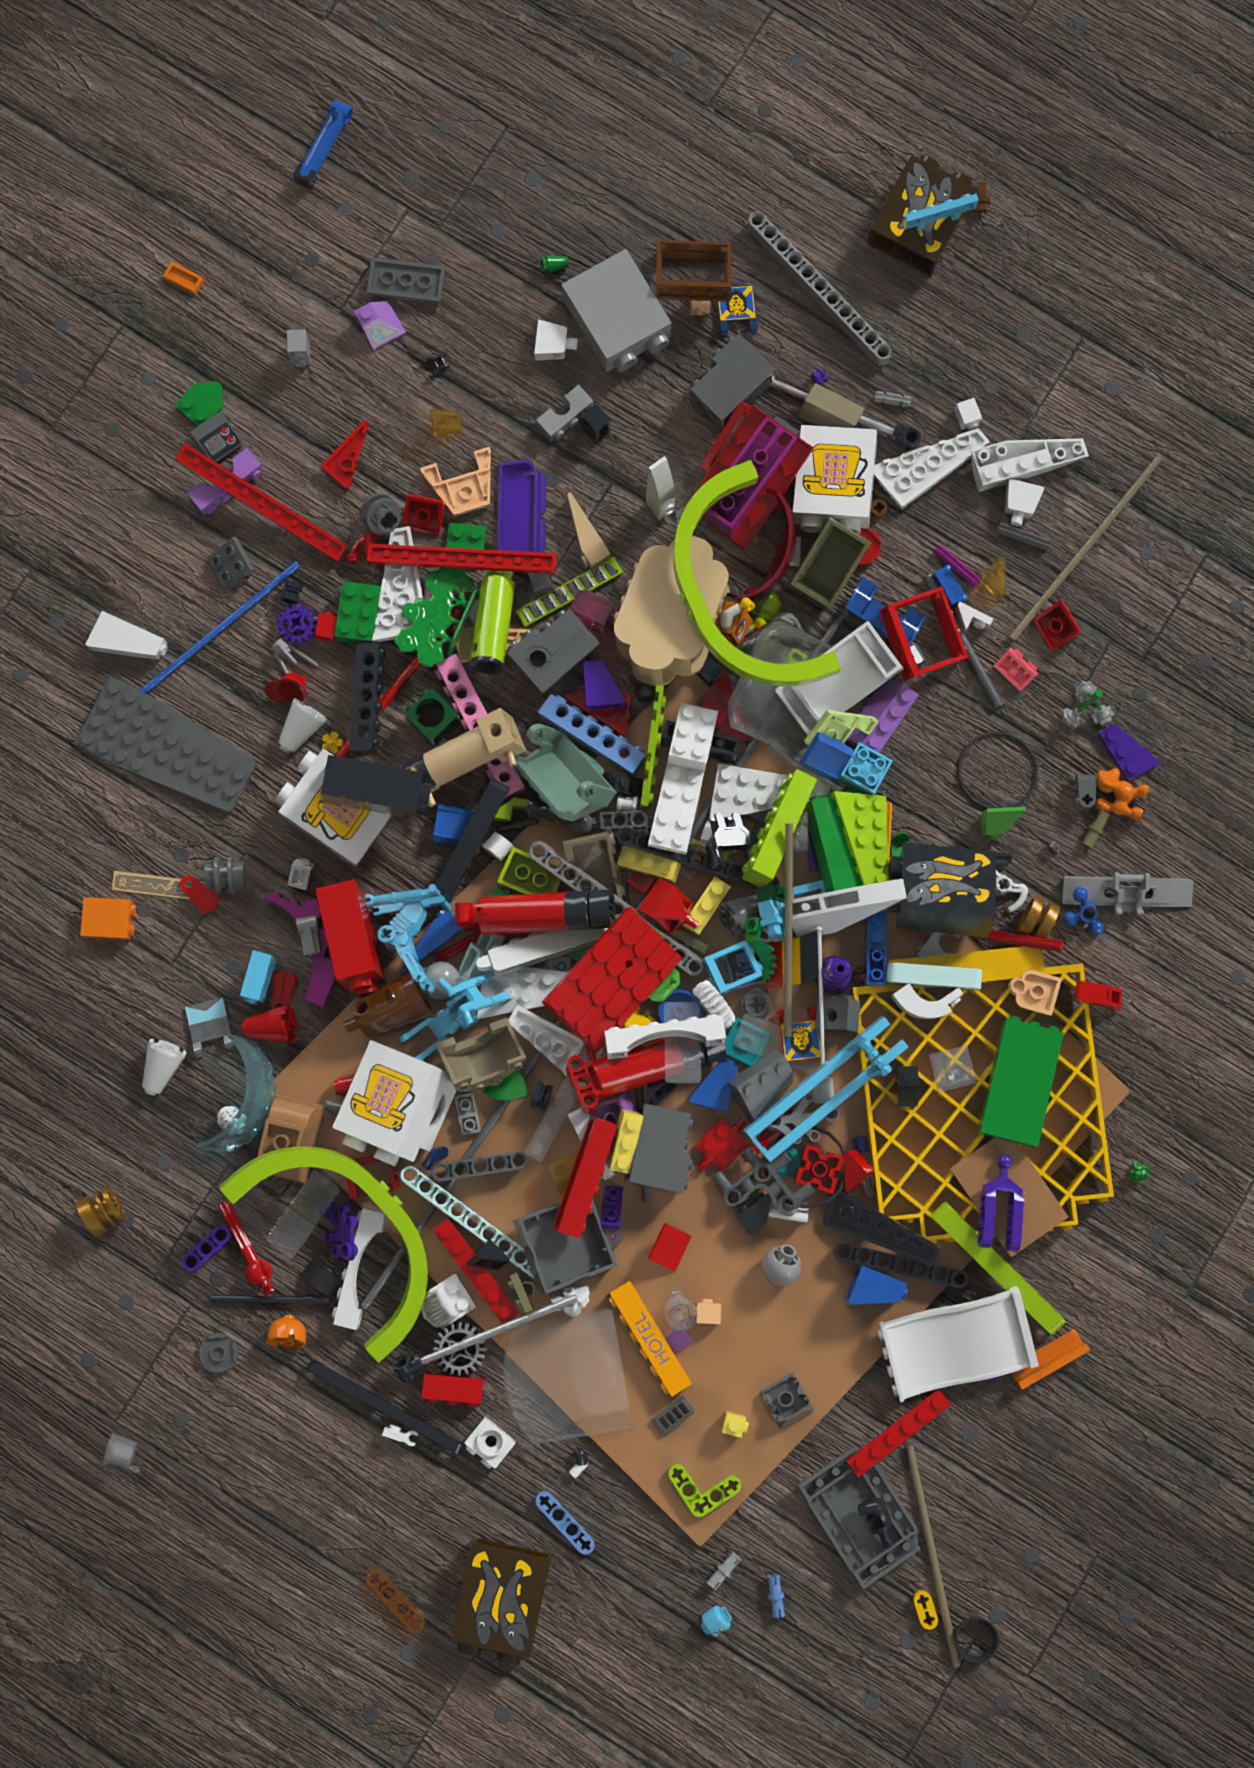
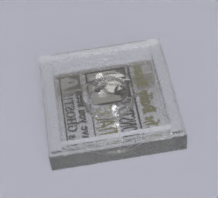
[929,1045,977,1093]

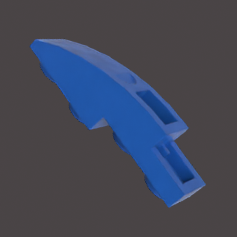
[865,911,887,986]

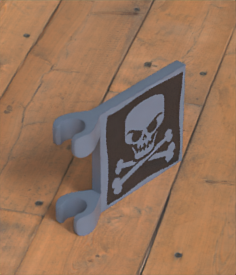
[714,949,762,990]

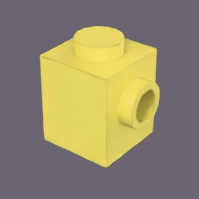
[721,1411,749,1438]

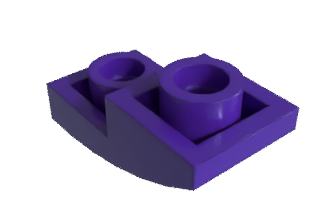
[600,1186,623,1229]

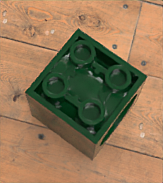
[404,688,461,748]

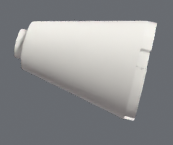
[278,699,327,753]
[142,1039,186,1096]

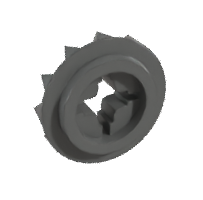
[741,990,772,1021]

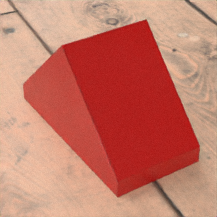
[844,1150,874,1192]

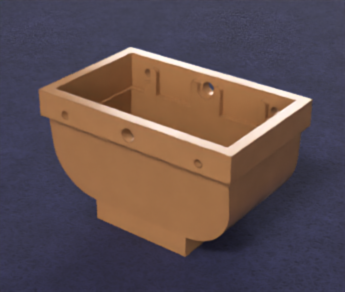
[258,1095,324,1183]

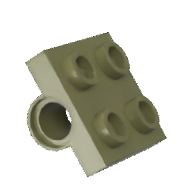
[508,1272,536,1313]

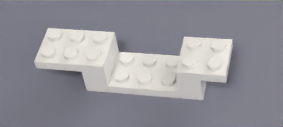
[648,703,718,855]

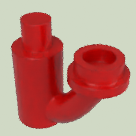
[345,533,377,565]

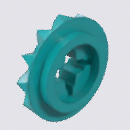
[778,1146,800,1177]

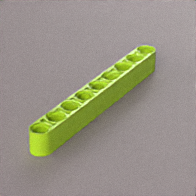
[931,1201,1066,1335]

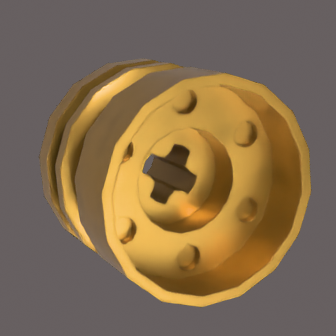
[76,1185,127,1238]

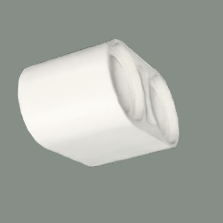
[482,832,514,861]

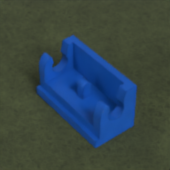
[932,565,968,608]

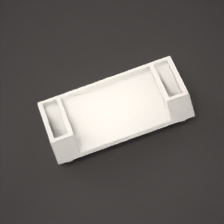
[775,621,904,735]

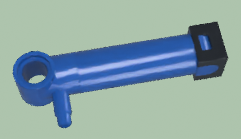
[293,100,353,190]

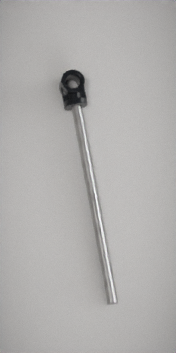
[768,380,921,451]
[392,1294,579,1383]

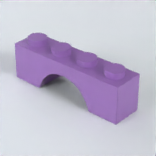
[187,448,263,516]

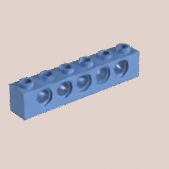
[538,694,646,776]

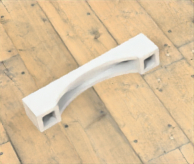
[604,1014,726,1060]
[332,1207,387,1330]

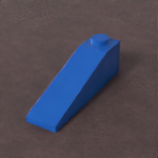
[399,909,463,976]

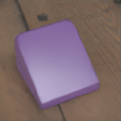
[665,1325,693,1354]

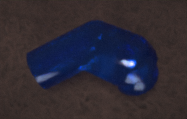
[422,1146,448,1170]

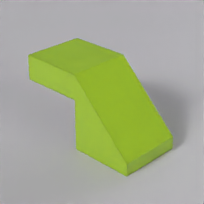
[494,798,529,823]

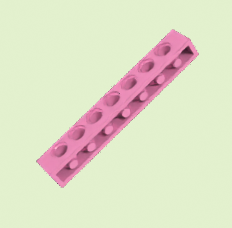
[435,654,525,801]

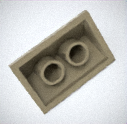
[798,383,865,428]

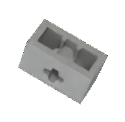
[287,329,311,367]

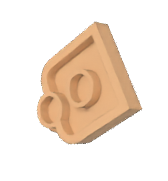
[1008,970,1062,1016]

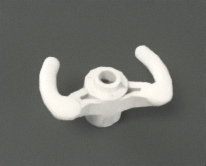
[996,870,1028,913]

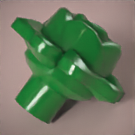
[1128,1161,1151,1182]

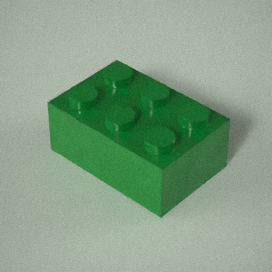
[335,581,381,644]

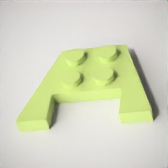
[804,710,879,747]

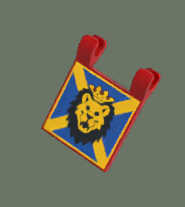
[777,1006,821,1062]

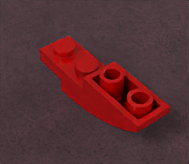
[1074,981,1122,1011]

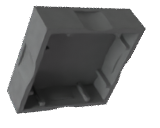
[513,1200,618,1296]

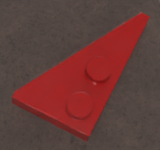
[320,419,369,491]

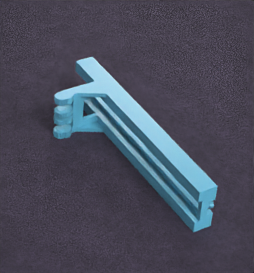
[743,1016,908,1162]

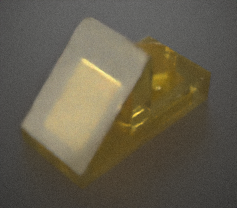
[980,557,1005,599]

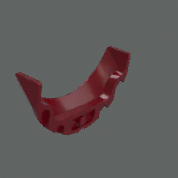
[726,489,797,602]

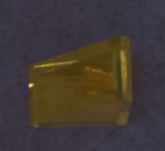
[429,409,463,437]

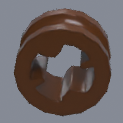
[870,499,888,518]

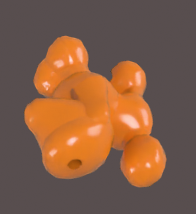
[1094,768,1149,821]

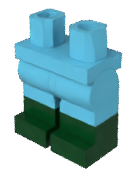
[755,884,785,940]

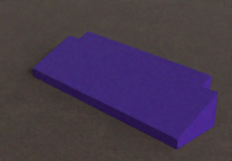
[497,459,547,573]

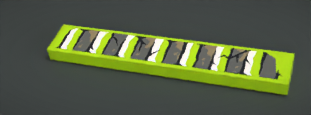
[516,556,623,628]

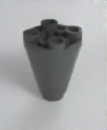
[719,895,761,939]

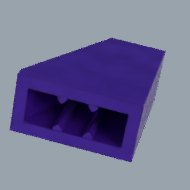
[583,658,626,711]

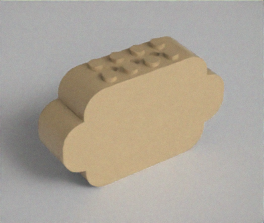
[614,536,730,686]

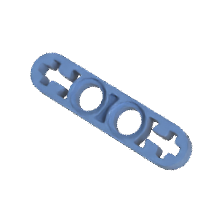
[536,1491,595,1555]

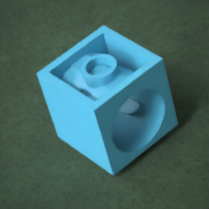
[837,742,893,795]

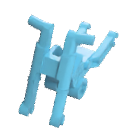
[365,884,451,994]
[399,970,511,1062]

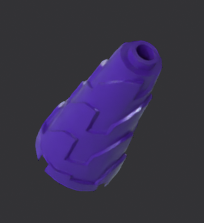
[814,956,853,995]

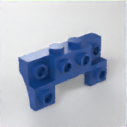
[844,576,926,646]

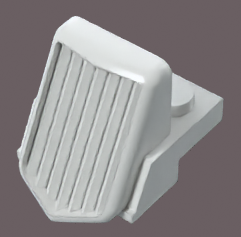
[421,1274,476,1329]

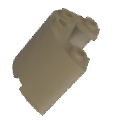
[562,831,625,905]
[435,1018,526,1092]

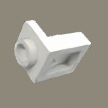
[287,858,314,890]

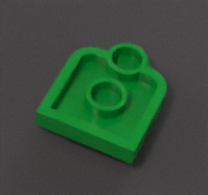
[174,381,224,427]

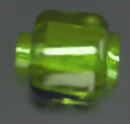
[755,592,783,622]

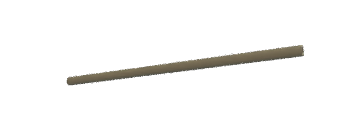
[784,823,793,1037]
[905,1445,961,1668]

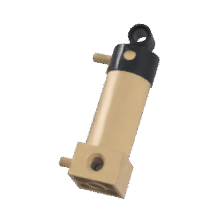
[403,708,526,807]

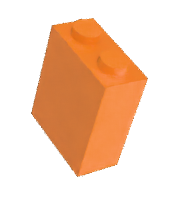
[80,897,136,940]

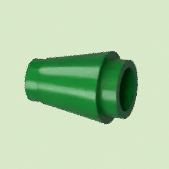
[540,255,569,274]

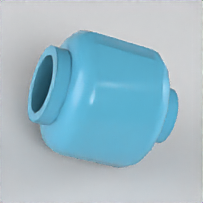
[701,1606,732,1637]

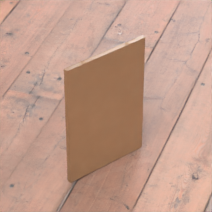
[949,1137,1068,1257]

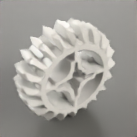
[693,980,735,1028]

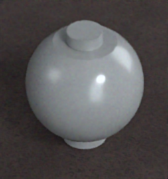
[422,961,460,1000]
[762,1245,801,1286]

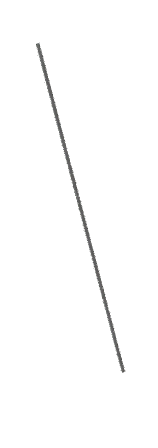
[360,607,849,1310]

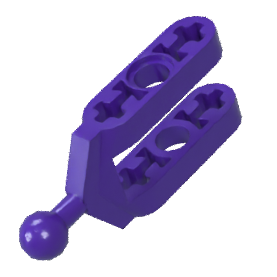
[977,1154,1024,1252]

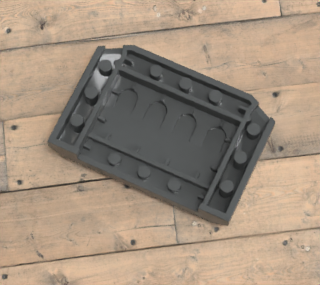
[796,1446,920,1590]

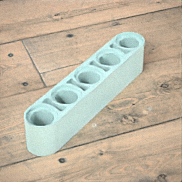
[886,963,982,990]

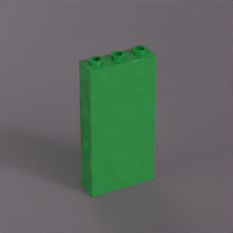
[804,789,863,893]
[977,1016,1064,1148]

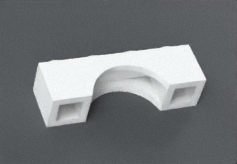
[420,1079,457,1151]

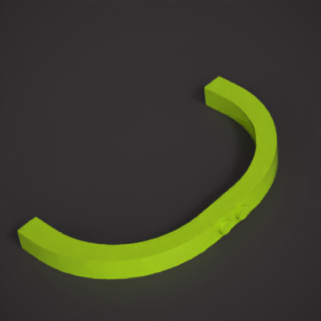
[673,460,841,687]
[219,1146,428,1363]

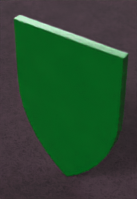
[481,1070,527,1101]

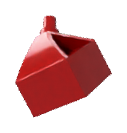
[638,878,699,935]

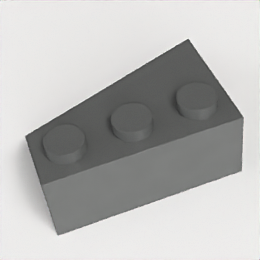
[728,1050,793,1124]

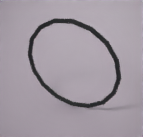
[957,731,1038,809]
[765,1126,845,1208]

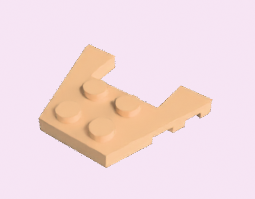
[420,447,491,517]

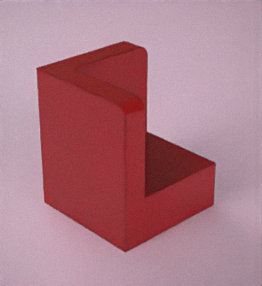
[626,872,656,895]

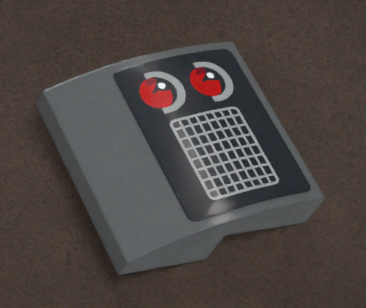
[190,411,244,462]

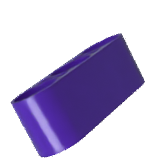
[182,1226,232,1271]

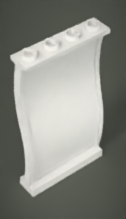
[877,1286,1039,1402]

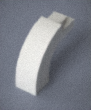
[891,984,963,1019]

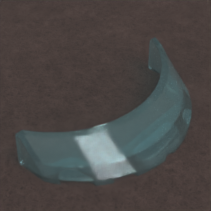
[196,1034,276,1154]

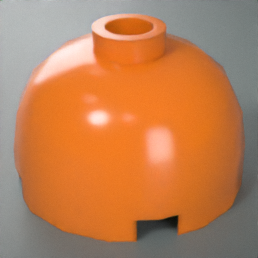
[266,1315,307,1349]

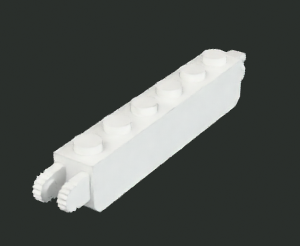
[475,928,608,975]

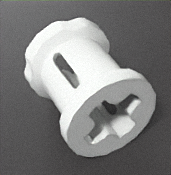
[616,794,637,811]

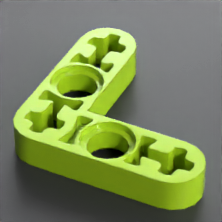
[668,1464,741,1517]

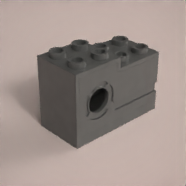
[690,334,776,432]
[505,609,600,697]
[624,1104,693,1194]

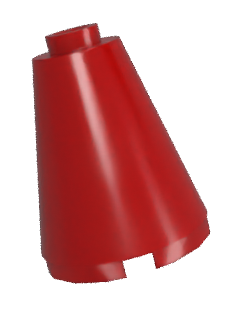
[241,1004,298,1043]

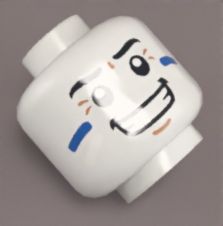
[217,1106,246,1135]

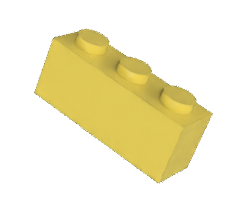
[617,847,681,883]
[682,877,731,937]
[607,1109,644,1174]

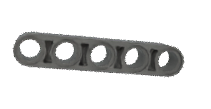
[431,1151,528,1181]

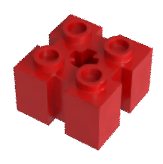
[793,1144,844,1194]

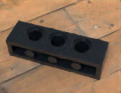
[661,720,741,764]

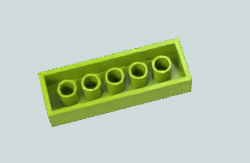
[742,769,817,887]

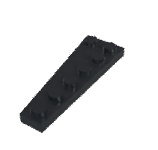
[822,1187,940,1267]

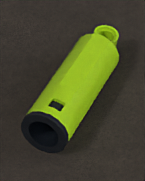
[470,570,515,674]

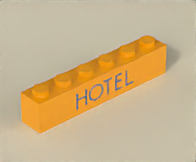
[608,1280,692,1397]

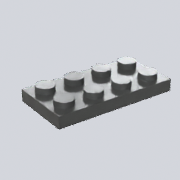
[367,257,446,304]

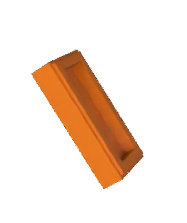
[162,261,204,296]

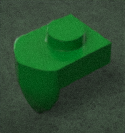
[890,832,910,857]

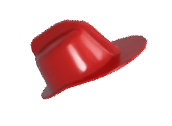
[264,673,308,703]

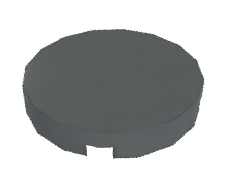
[198,1333,239,1373]

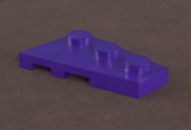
[1098,724,1161,782]

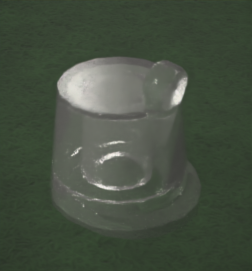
[663,1288,697,1332]
[102,1433,140,1473]

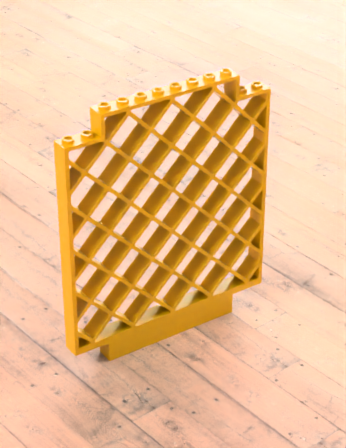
[851,946,1114,1244]

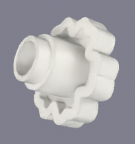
[550,1281,590,1317]

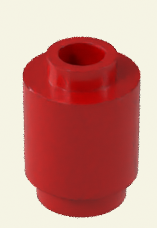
[334,1074,355,1097]

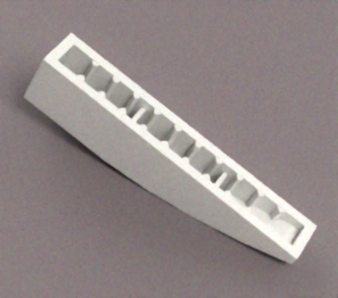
[646,456,675,520]

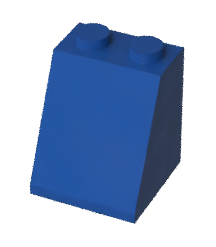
[844,1265,908,1305]

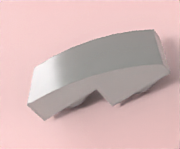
[454,1091,481,1136]

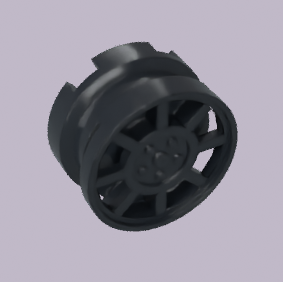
[530,1081,553,1112]

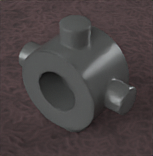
[1047,840,1061,853]

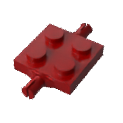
[694,1117,750,1173]

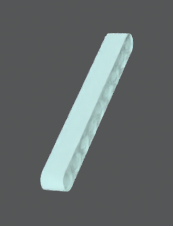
[400,1166,534,1279]

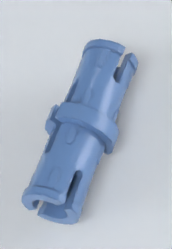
[767,1574,785,1618]

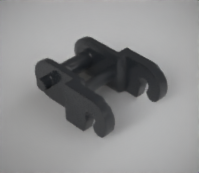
[422,354,450,379]

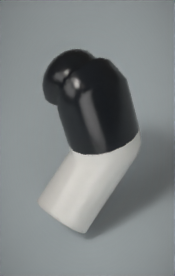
[569,1447,588,1479]

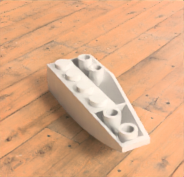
[971,438,1089,492]
[792,879,907,938]

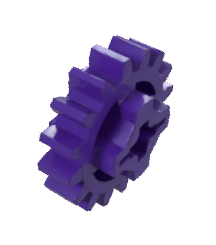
[276,603,318,645]

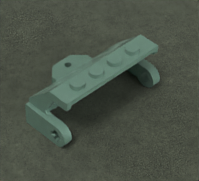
[514,724,617,822]

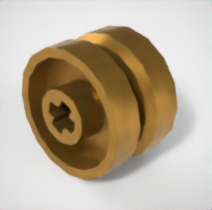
[1016,895,1060,938]

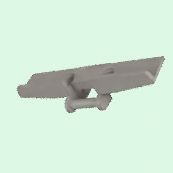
[1062,872,1194,915]

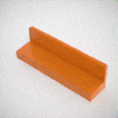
[1010,1329,1090,1390]

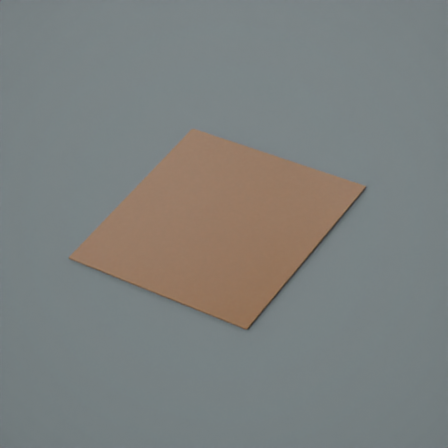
[255,674,1129,1546]

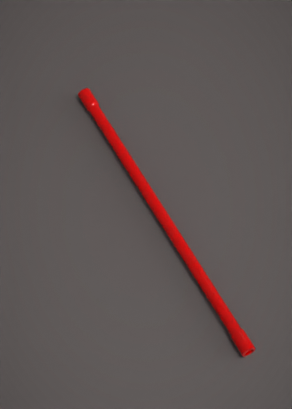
[335,608,462,758]

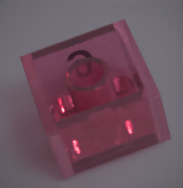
[570,589,614,634]

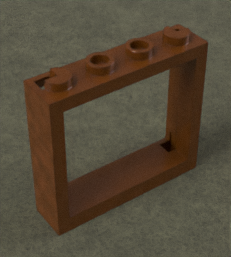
[655,240,731,302]

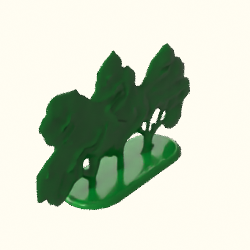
[395,568,478,667]

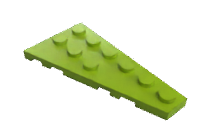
[640,685,666,809]
[831,791,889,910]

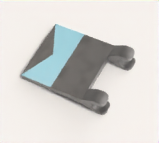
[185,997,235,1058]

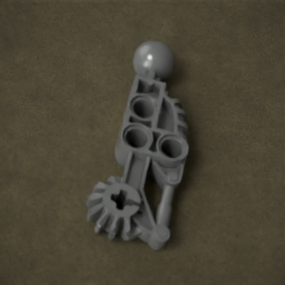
[569,811,693,848]

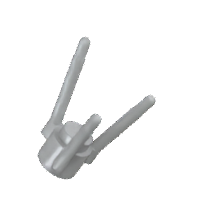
[271,639,319,674]

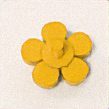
[322,732,343,754]

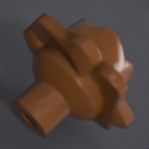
[851,966,866,985]

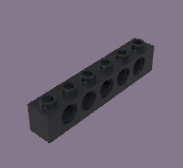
[349,641,386,756]

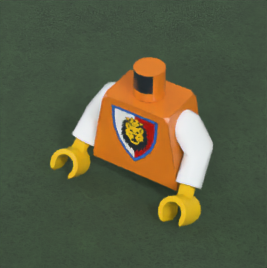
[716,598,768,645]

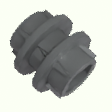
[360,493,401,535]
[204,856,246,895]

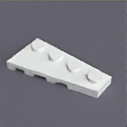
[508,1005,584,1076]

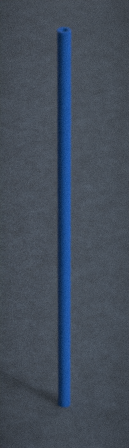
[139,561,301,694]

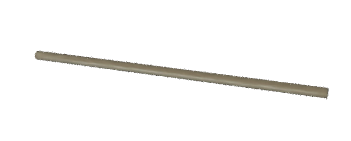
[1009,455,1163,642]

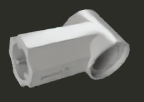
[296,915,321,956]

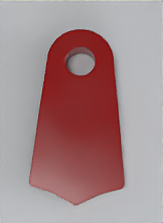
[180,875,220,914]
[271,971,297,1009]

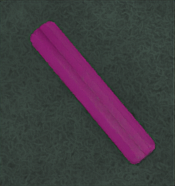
[934,545,981,587]

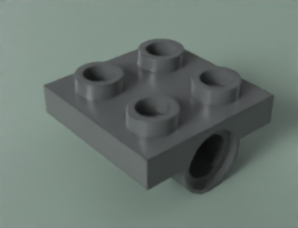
[207,537,254,590]

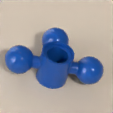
[1063,887,1104,936]

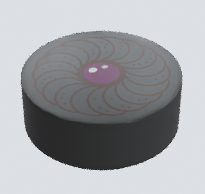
[604,1228,623,1247]

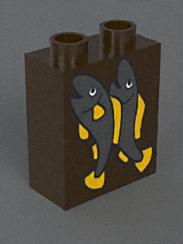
[866,154,977,277]
[450,1537,552,1665]

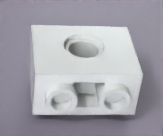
[465,1416,516,1468]

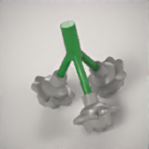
[1062,681,1114,728]

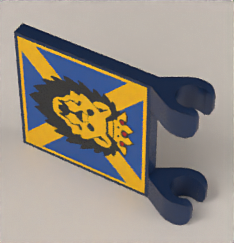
[717,285,758,336]

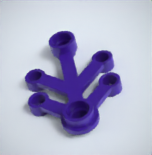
[319,1201,358,1261]

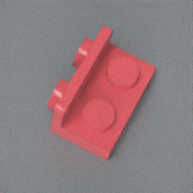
[993,648,1038,692]

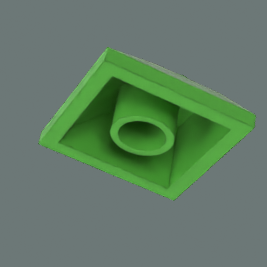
[980,806,1026,840]

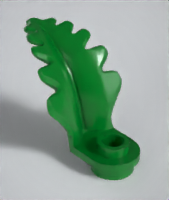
[744,917,778,983]

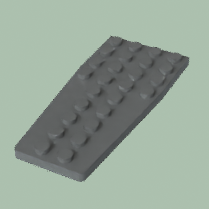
[75,676,257,812]

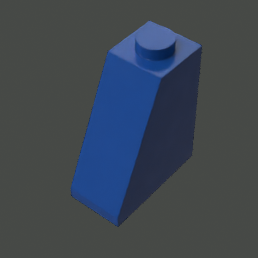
[688,1059,738,1113]

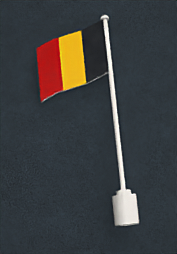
[766,926,834,1104]

